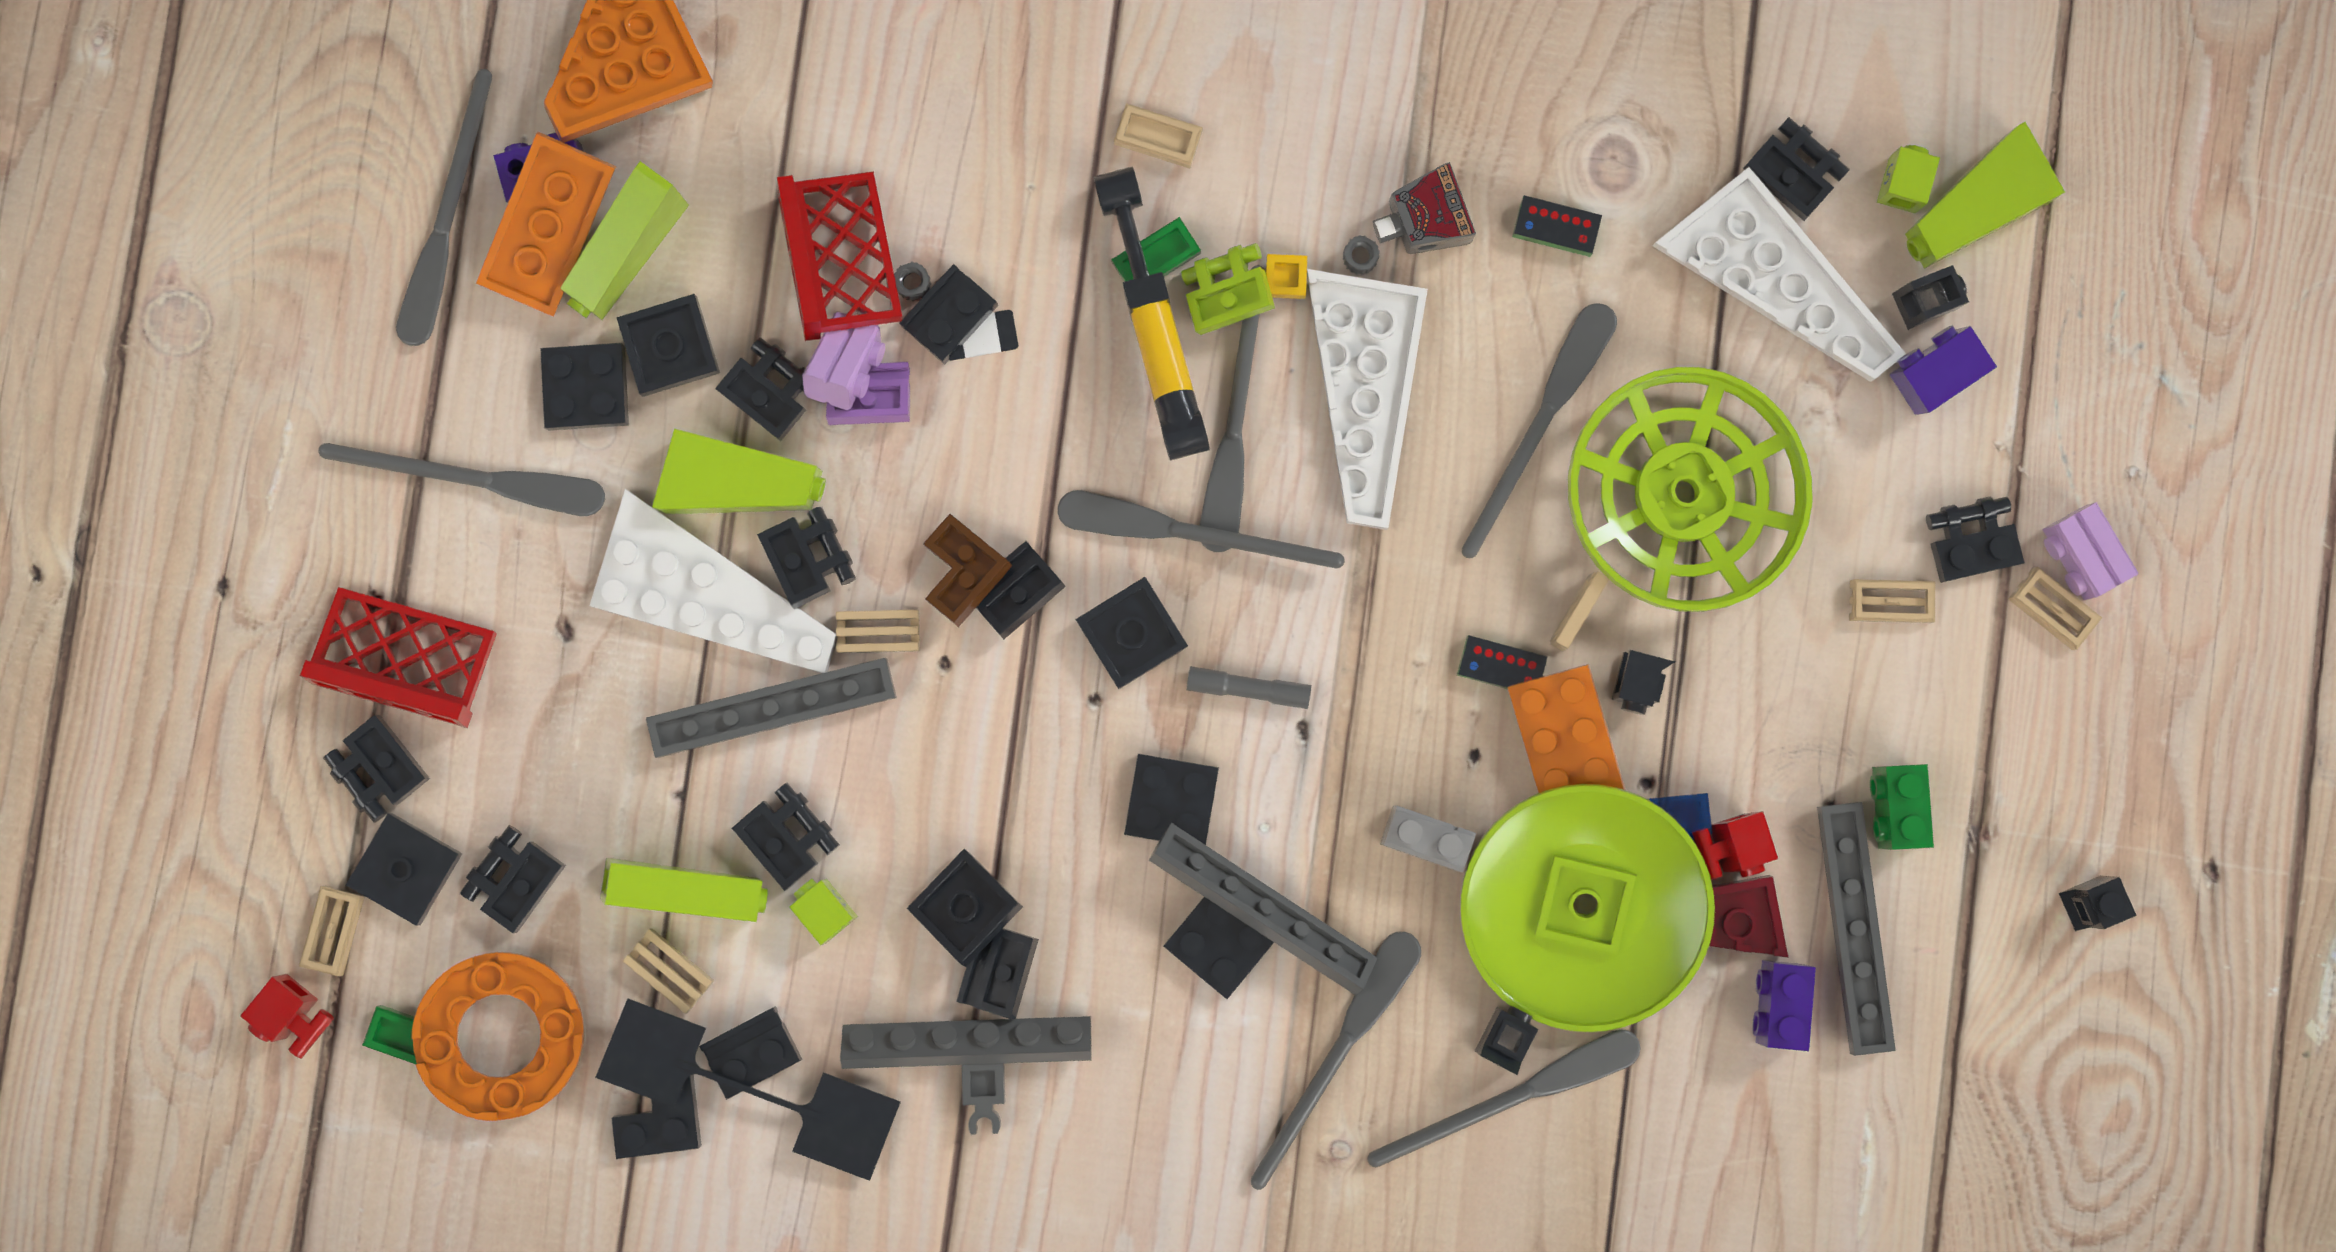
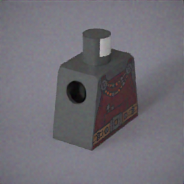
[1373,162,1476,254]

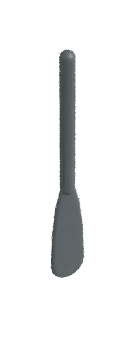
[396,69,492,346]
[1200,265,1265,552]
[1462,303,1617,558]
[318,443,605,516]
[1058,490,1345,568]
[1251,932,1421,1190]
[1367,1029,1641,1168]

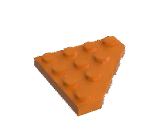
[544,0,713,143]

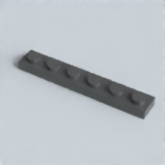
[646,658,897,758]
[1817,802,1896,1056]
[1149,823,1378,995]
[840,1016,1092,1069]

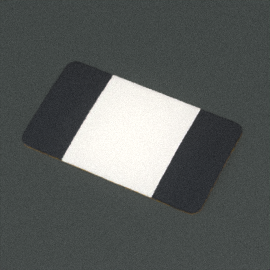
[949,310,1019,361]

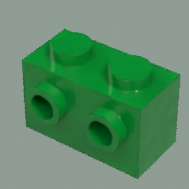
[1870,764,1934,850]

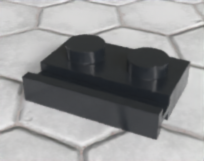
[899,264,998,365]
[976,541,1066,640]
[956,928,1039,1019]
[699,1006,802,1100]

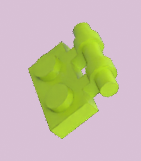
[1181,243,1275,335]

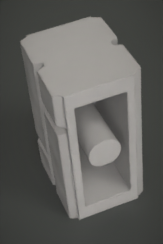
[1380,806,1476,872]

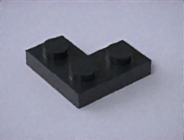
[611,1075,702,1159]

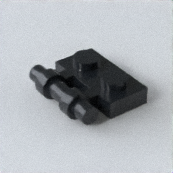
[1743,117,1850,221]
[715,337,814,441]
[1926,496,2025,583]
[757,507,856,609]
[323,715,430,823]
[732,783,840,891]
[460,825,566,934]

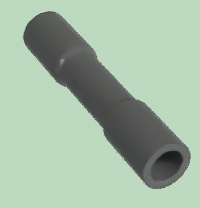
[1186,666,1312,709]

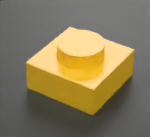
[1266,254,1308,299]

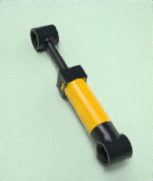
[1093,166,1210,461]

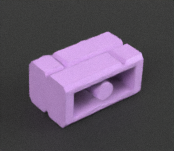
[802,311,885,411]
[2042,502,2139,600]

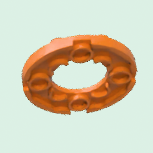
[412,952,584,1121]

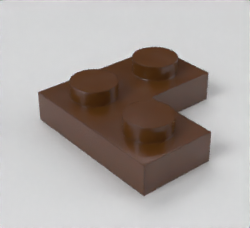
[923,514,1012,628]

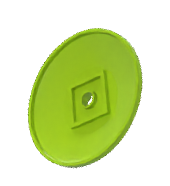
[1460,784,1715,1032]

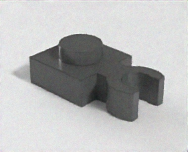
[962,1064,1006,1135]

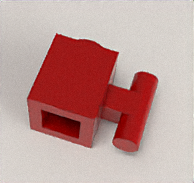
[1692,811,1778,880]
[240,974,334,1059]

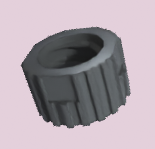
[1342,235,1380,275]
[894,262,931,301]

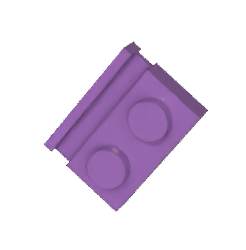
[826,362,910,425]

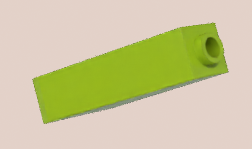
[1905,121,2065,269]
[560,161,689,320]
[652,428,826,514]
[600,858,768,922]

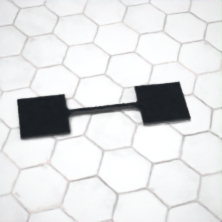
[595,998,901,1181]

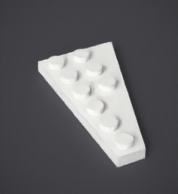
[1653,167,1906,382]
[1307,269,1428,530]
[590,489,837,673]

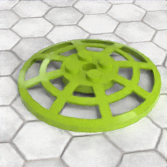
[1568,367,1813,612]

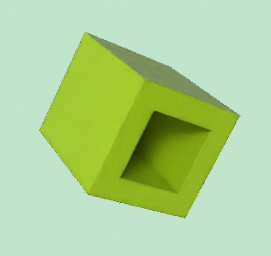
[1876,145,1940,213]
[789,878,858,945]

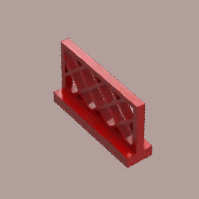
[777,171,902,341]
[300,587,497,729]

